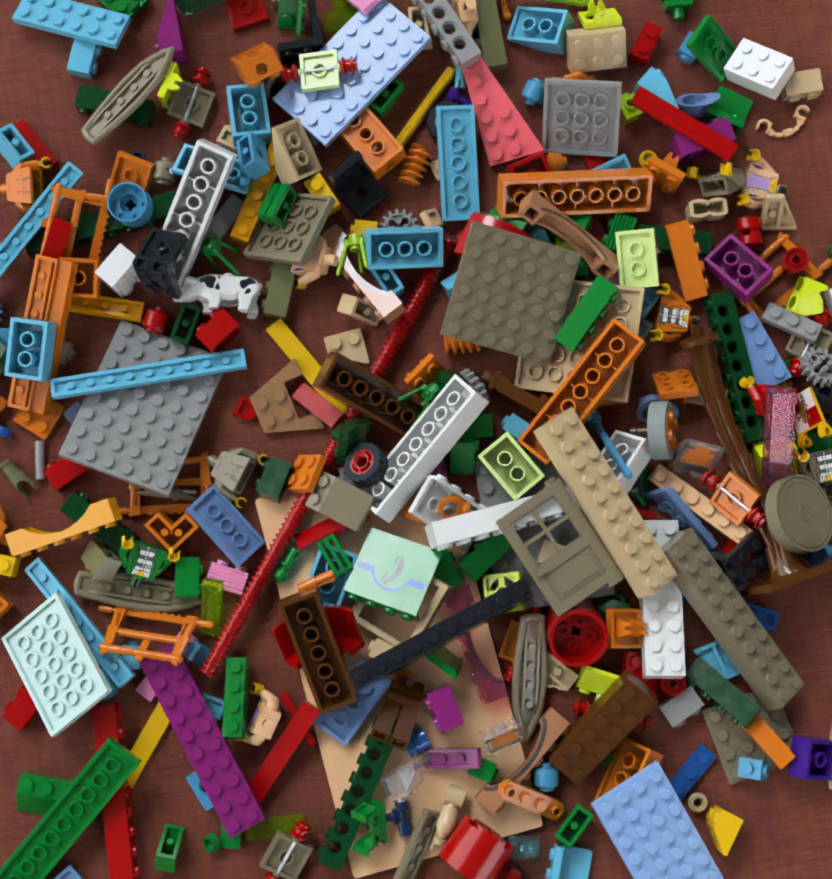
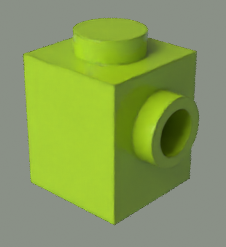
[620,92,644,125]

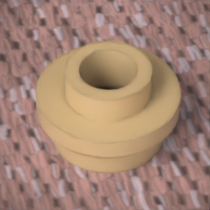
[688,792,708,813]

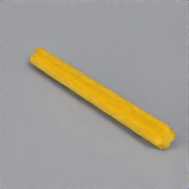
[396,67,455,147]

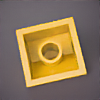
[706,804,744,856]

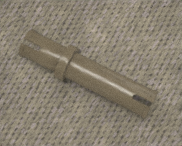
[137,486,196,502]

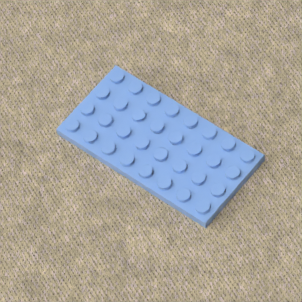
[273,0,432,148]
[590,760,724,879]

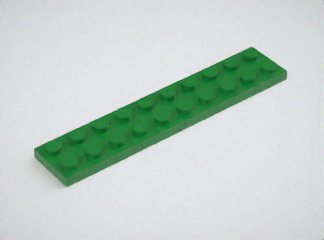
[0,736,142,879]

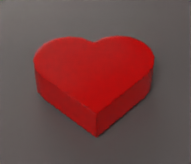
[233,397,257,422]

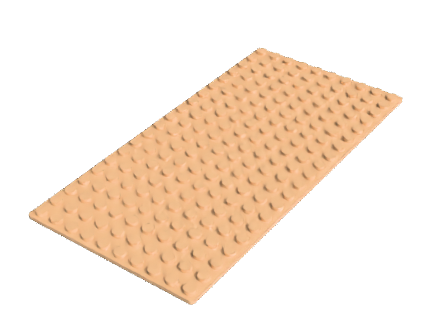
[255,459,543,878]

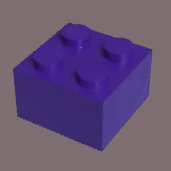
[788,735,832,781]

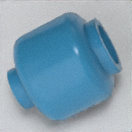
[521,77,544,107]
[533,761,559,792]

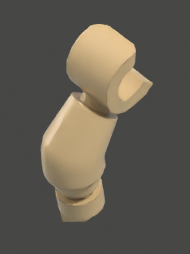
[430,784,467,851]

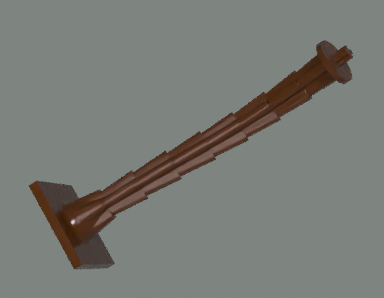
[680,324,832,596]

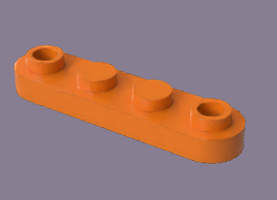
[498,779,565,820]

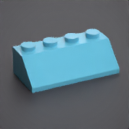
[172,143,254,194]
[363,226,443,270]

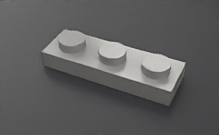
[761,302,823,344]

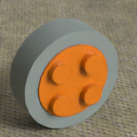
[630,401,678,460]

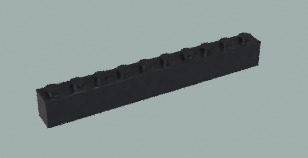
[348,578,533,693]

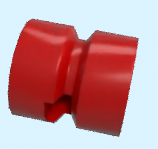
[736,216,763,248]
[780,247,809,275]
[657,677,686,696]

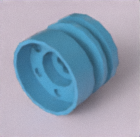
[107,182,154,228]

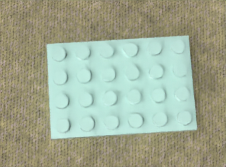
[1,593,112,737]

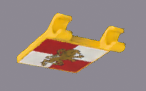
[791,386,832,449]

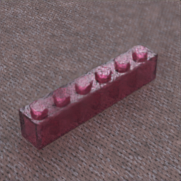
[761,386,798,490]

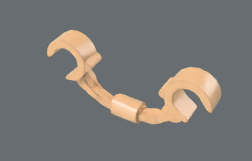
[755,105,810,137]

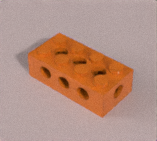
[230,42,283,87]
[339,107,407,180]

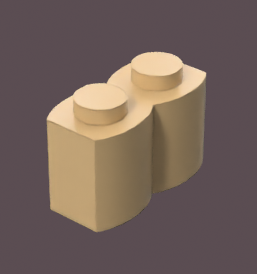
[685,197,728,223]

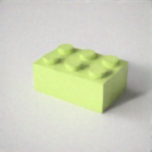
[477,431,545,500]

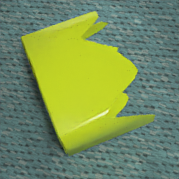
[786,276,829,319]

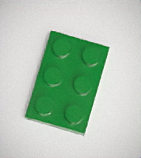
[686,15,737,82]

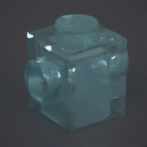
[509,835,539,860]

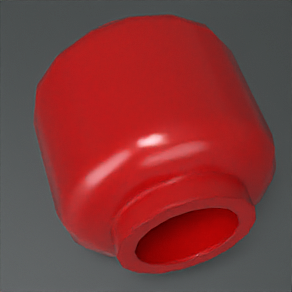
[142,306,170,336]

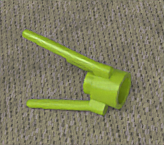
[336,233,368,276]

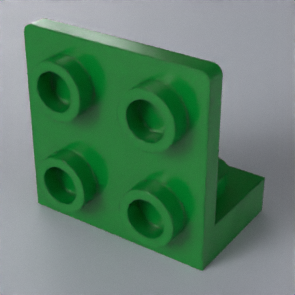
[277,0,306,39]
[704,86,753,135]

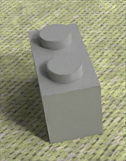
[656,685,704,728]

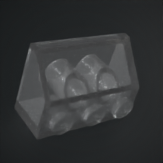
[380,753,432,803]

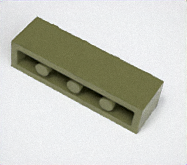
[473,0,508,72]
[261,262,297,320]

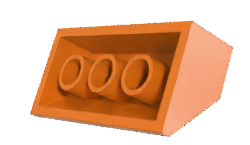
[590,737,664,809]

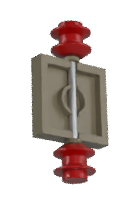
[166,67,215,141]
[784,308,832,378]
[259,820,313,879]

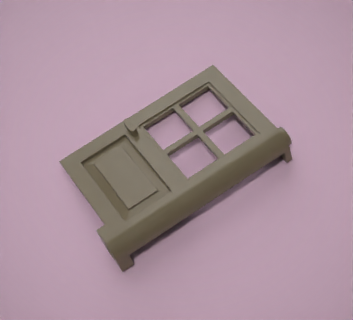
[495,476,624,617]

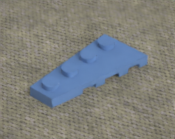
[739,311,792,385]
[647,486,718,550]

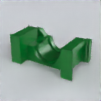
[351,800,388,857]

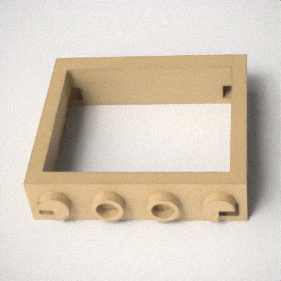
[352,576,453,646]

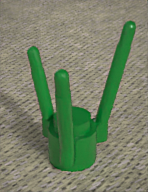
[201,236,241,276]
[397,382,441,427]

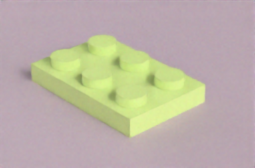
[615,228,660,288]

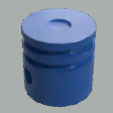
[406,726,432,758]

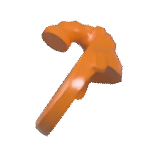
[437,494,472,519]

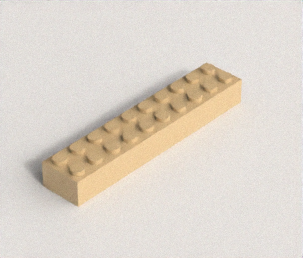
[533,407,678,599]

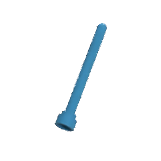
[586,410,633,479]

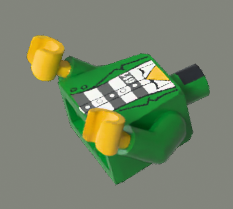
[118,536,181,588]

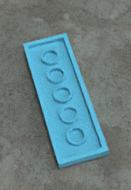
[12,0,131,49]
[436,105,480,222]

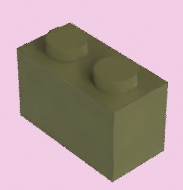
[80,539,122,582]

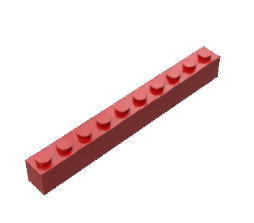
[91,702,141,879]

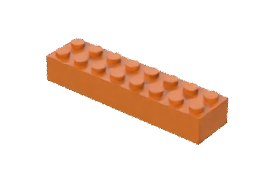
[496,168,653,218]
[517,318,647,467]

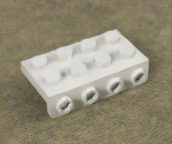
[408,474,487,551]

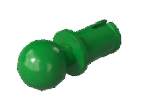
[274,547,302,582]

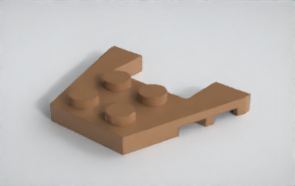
[250,359,324,433]

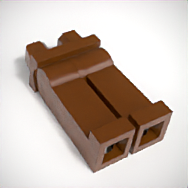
[480,369,549,418]
[369,674,426,751]

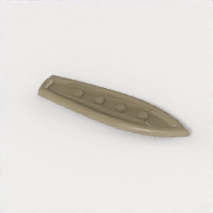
[81,46,175,146]
[74,570,204,613]
[512,613,547,741]

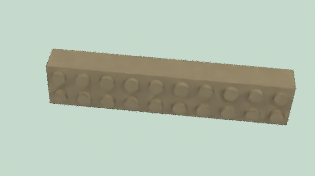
[661,527,805,711]

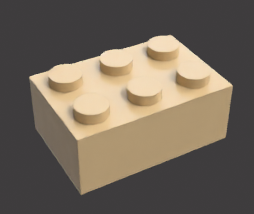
[565,25,627,73]

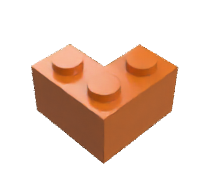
[144,509,199,551]

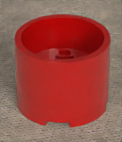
[545,599,608,667]
[439,813,515,879]

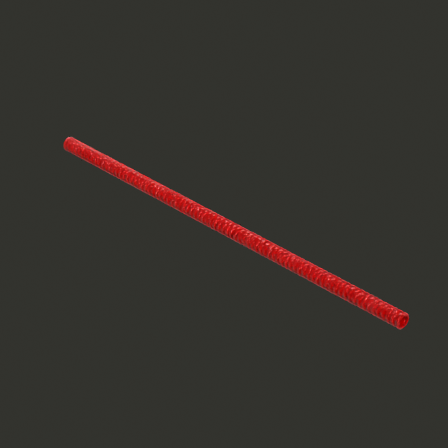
[199,238,456,678]

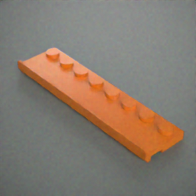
[7,254,78,415]

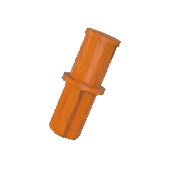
[296,570,336,592]

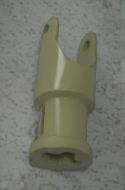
[0,457,39,499]

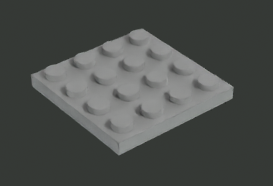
[542,78,622,157]

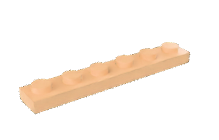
[648,464,753,544]

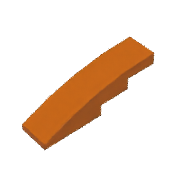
[741,715,796,769]

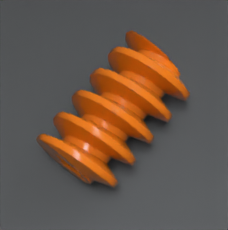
[397,144,432,186]
[443,335,483,356]

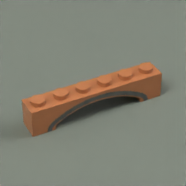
[518,190,618,280]
[320,223,406,324]
[474,707,570,814]

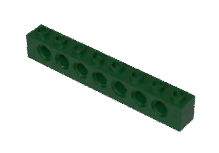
[703,290,770,444]
[316,716,397,872]

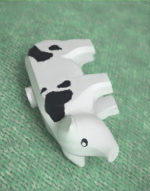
[172,273,262,319]

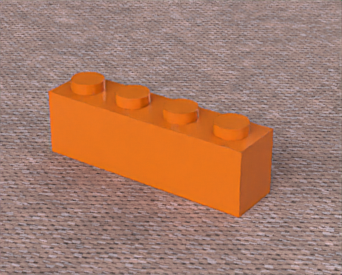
[665,219,710,302]

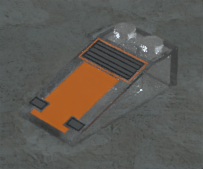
[668,438,725,479]
[478,716,524,757]

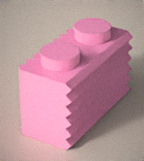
[205,559,250,596]

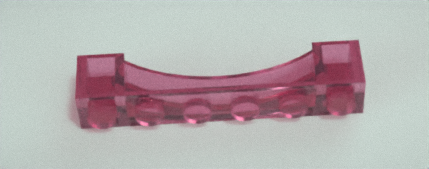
[445,584,508,704]

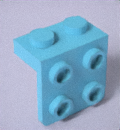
[545,843,592,879]

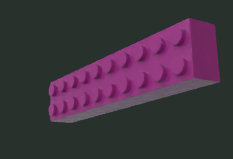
[139,644,267,838]

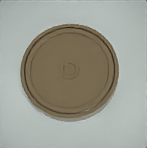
[765,474,832,555]

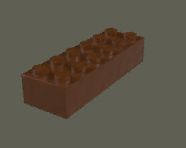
[312,351,426,438]
[278,586,358,715]
[548,669,658,785]

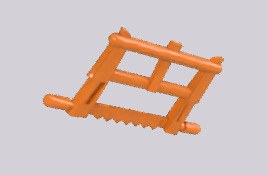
[34,178,115,261]
[724,232,832,325]
[119,451,213,516]
[98,604,215,666]

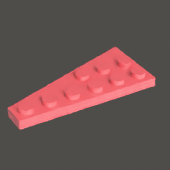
[463,58,545,167]

